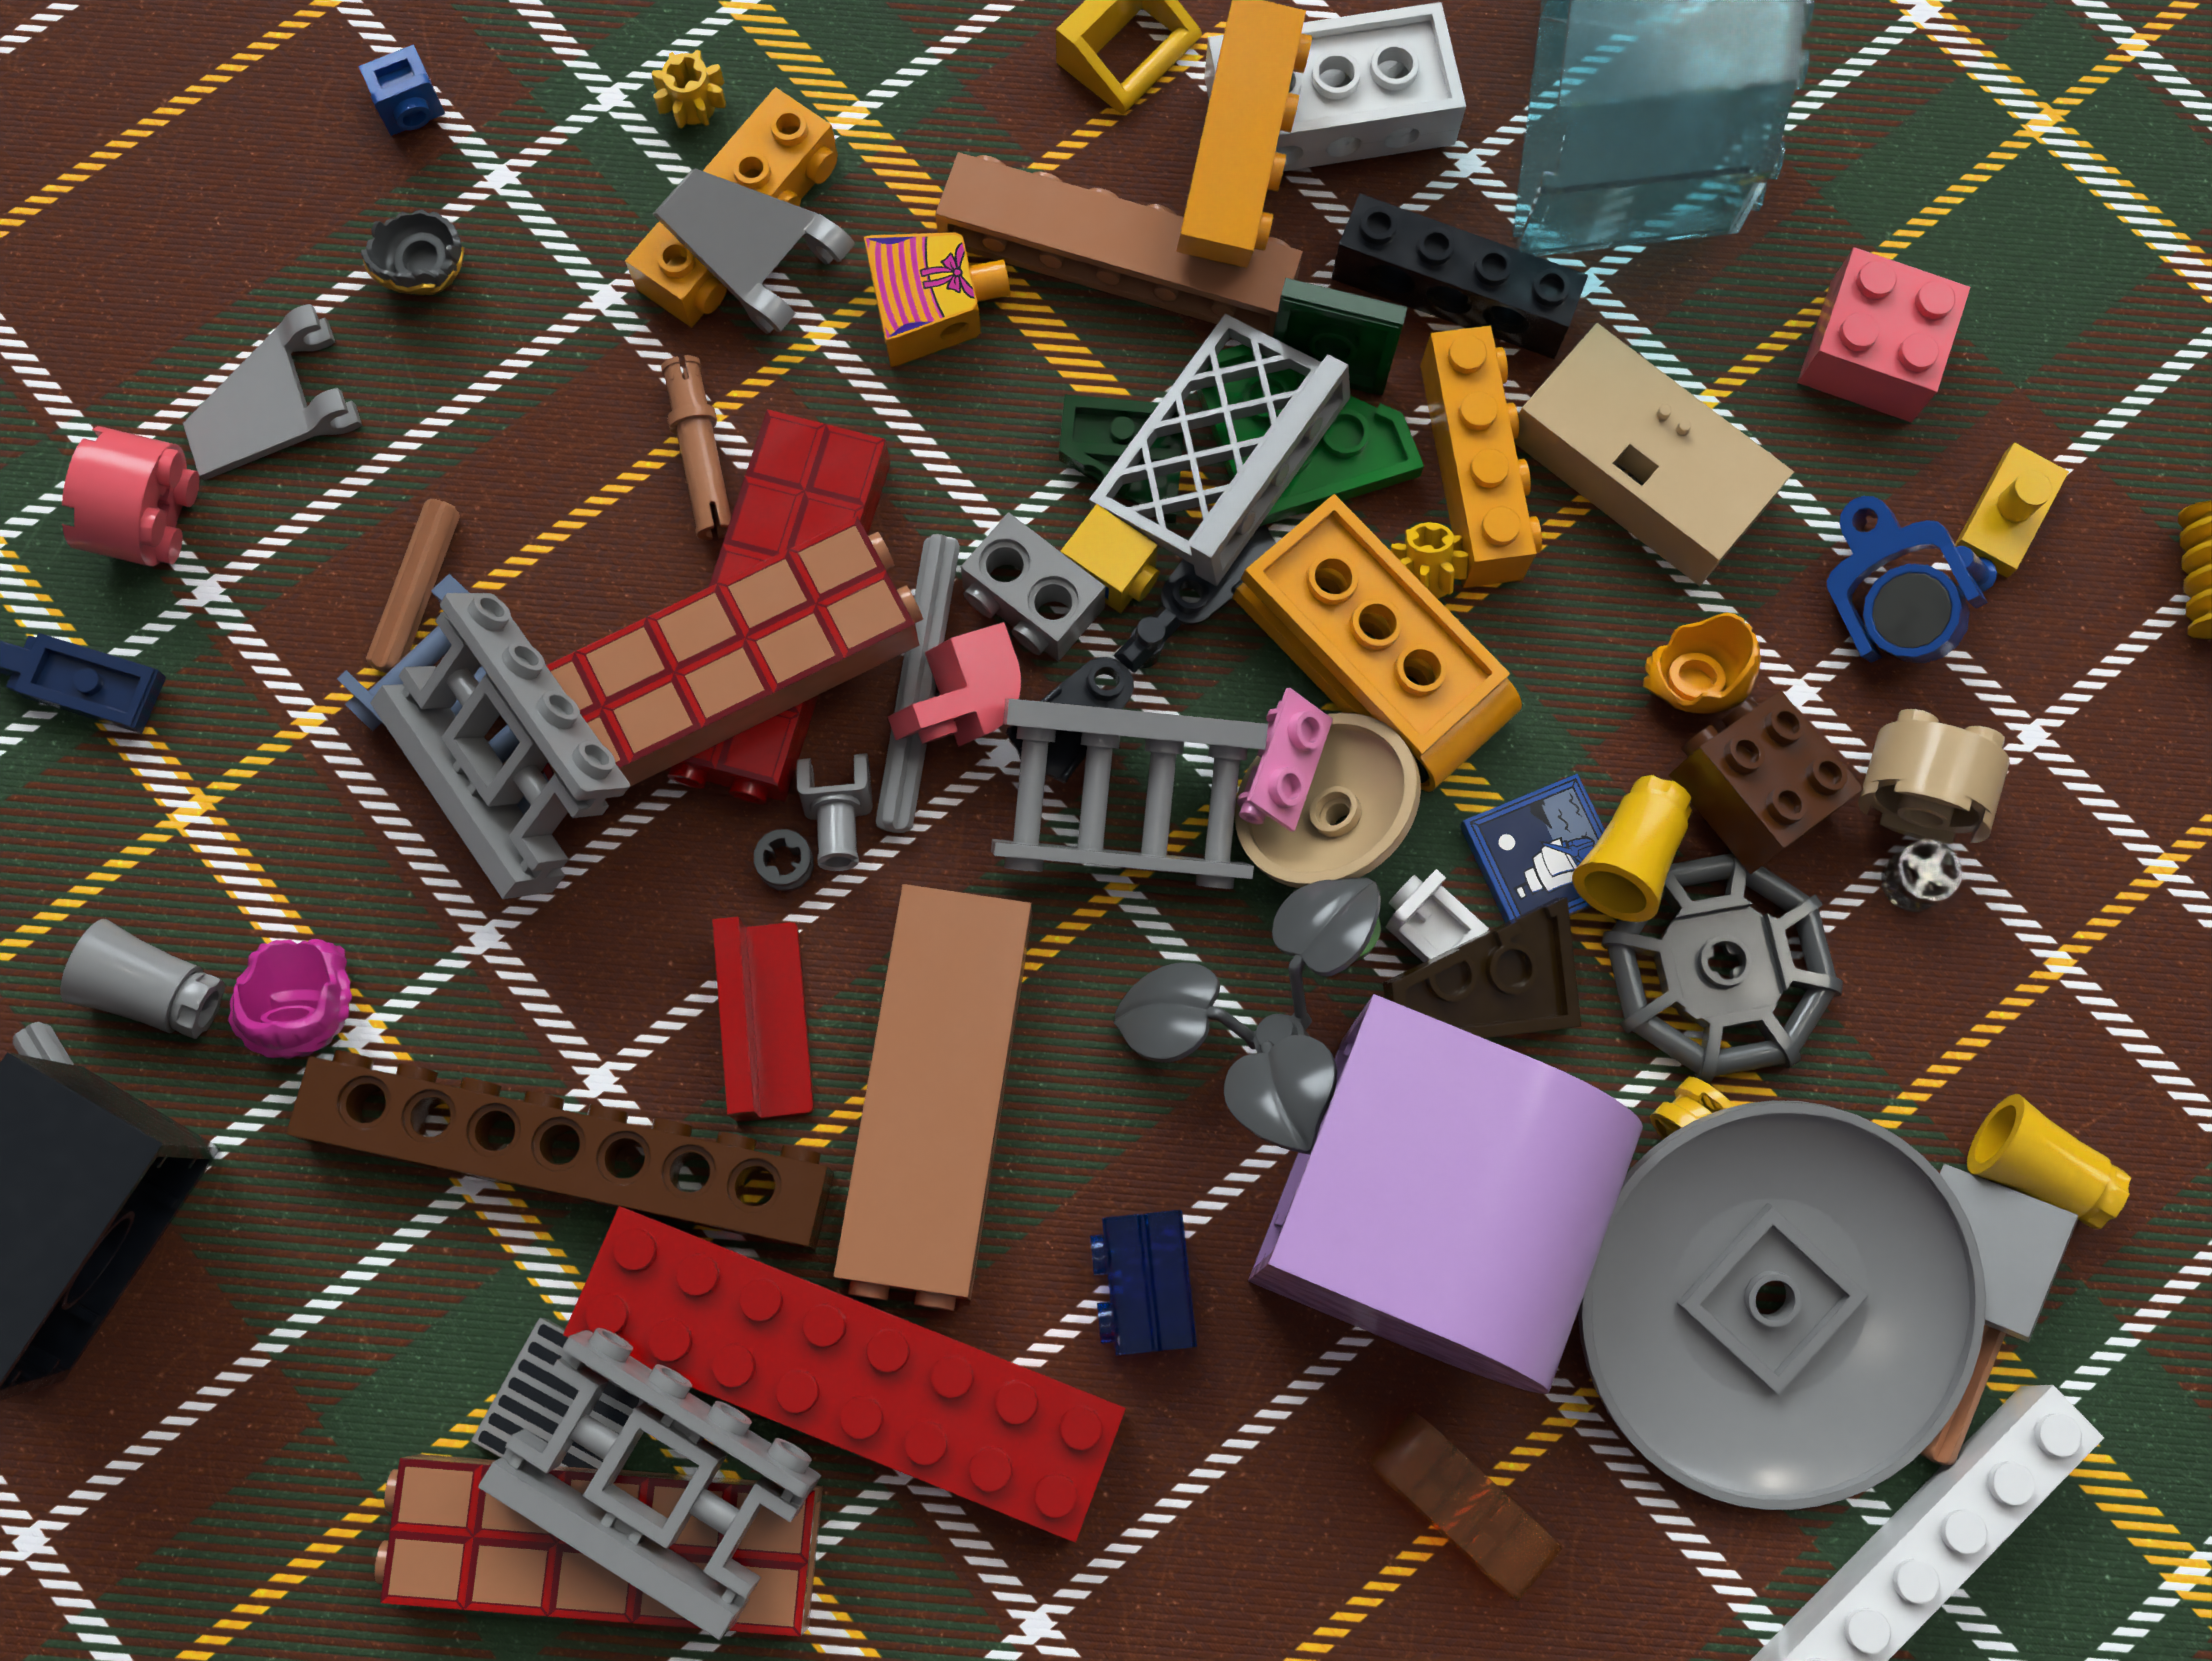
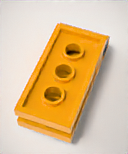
[1232,494,1522,792]

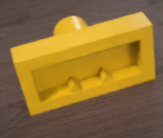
[1955,442,2069,578]

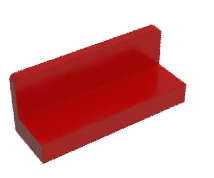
[712,916,814,1122]

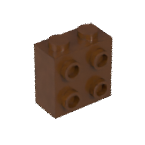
[1669,690,1863,875]

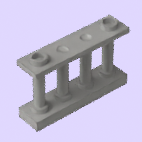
[991,699,1268,889]

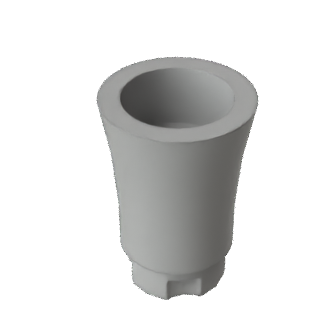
[60,919,225,1039]

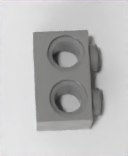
[960,512,1106,662]

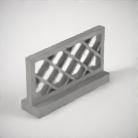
[1089,313,1350,586]

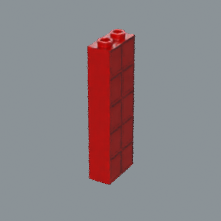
[665,409,891,805]

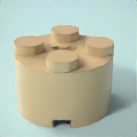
[1858,709,2010,844]

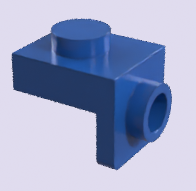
[359,44,446,136]

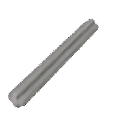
[876,534,960,833]

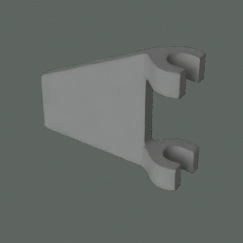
[653,168,855,334]
[183,304,362,480]

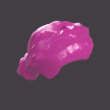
[228,939,352,1059]

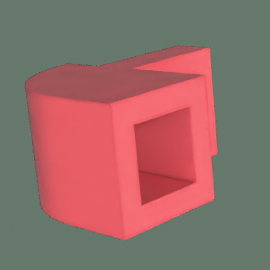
[888,622,1021,747]

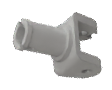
[797,753,873,871]

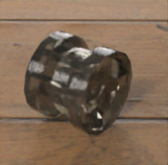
[1881,839,1962,912]

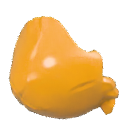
[1643,612,1761,714]

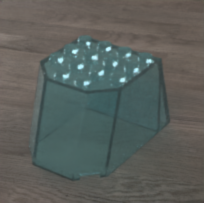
[1512,0,1815,256]

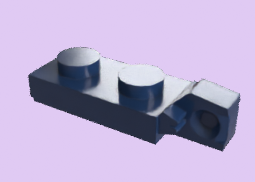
[0,633,166,734]

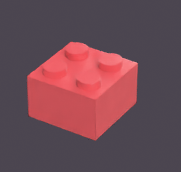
[1797,247,1971,423]

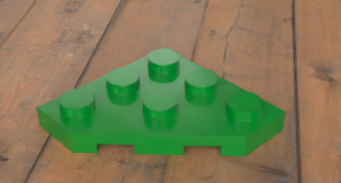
[1190,344,1424,527]

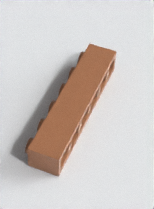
[935,152,1303,337]

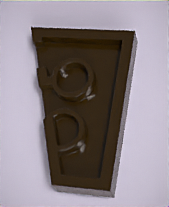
[1383,897,1581,1038]

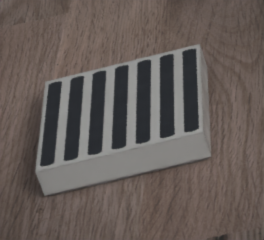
[471,1318,648,1469]

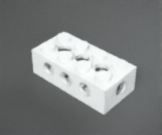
[1204,2,1466,171]

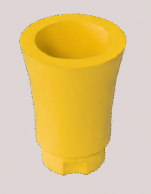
[1572,775,1692,922]
[1967,1094,2131,1229]

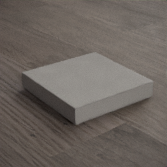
[1940,1164,2078,1343]

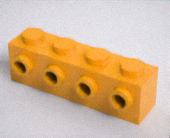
[1176,0,1312,268]
[625,87,838,328]
[1420,325,1542,588]

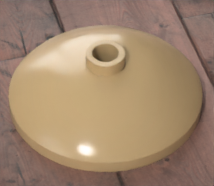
[1235,713,1421,888]

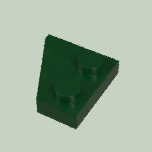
[1059,394,1186,523]

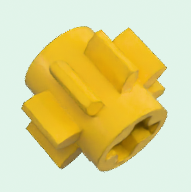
[651,50,726,129]
[1391,522,1469,599]

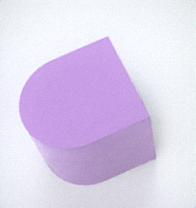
[1248,994,1643,1394]

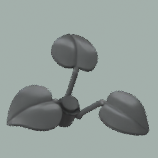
[1114,878,1381,1154]

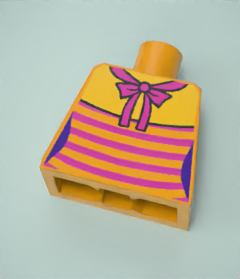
[864,232,1011,367]

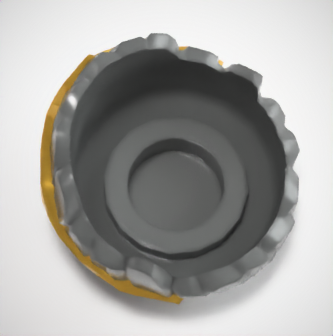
[361,209,464,296]

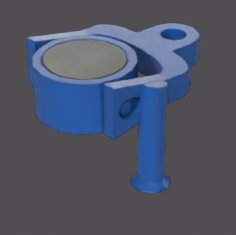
[1827,496,1997,663]

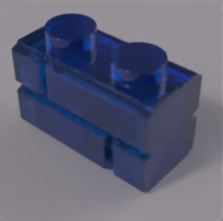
[1090,1210,1197,1357]

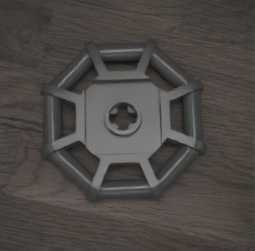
[1601,852,1843,1083]

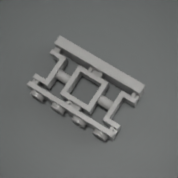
[370,593,630,899]
[478,1328,821,1640]

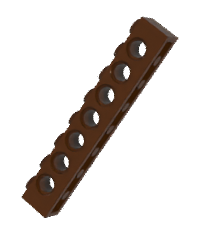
[286,1050,834,1251]

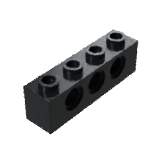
[1331,193,1588,359]

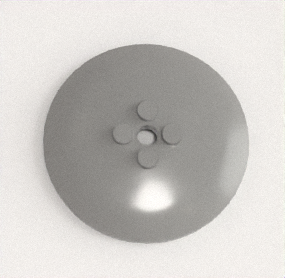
[1578,1100,1986,1510]

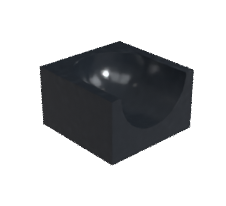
[0,1052,221,1401]

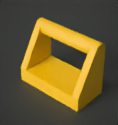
[1056,0,1202,114]

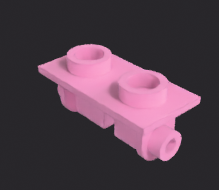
[1237,688,1333,832]

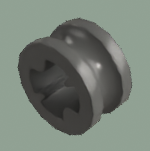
[754,829,814,891]

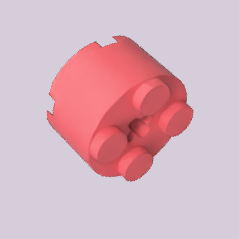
[62,426,200,566]

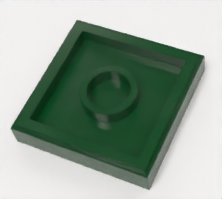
[1273,278,1407,395]

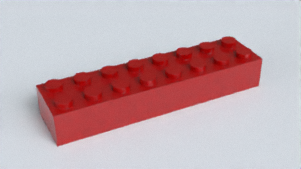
[563,1206,1126,1543]

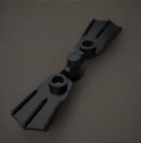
[1006,525,1276,783]

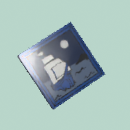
[1460,774,1605,923]

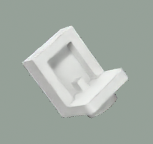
[1386,869,1489,962]

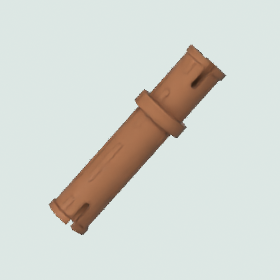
[661,355,732,540]

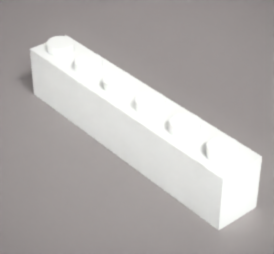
[1750,1385,2104,1661]

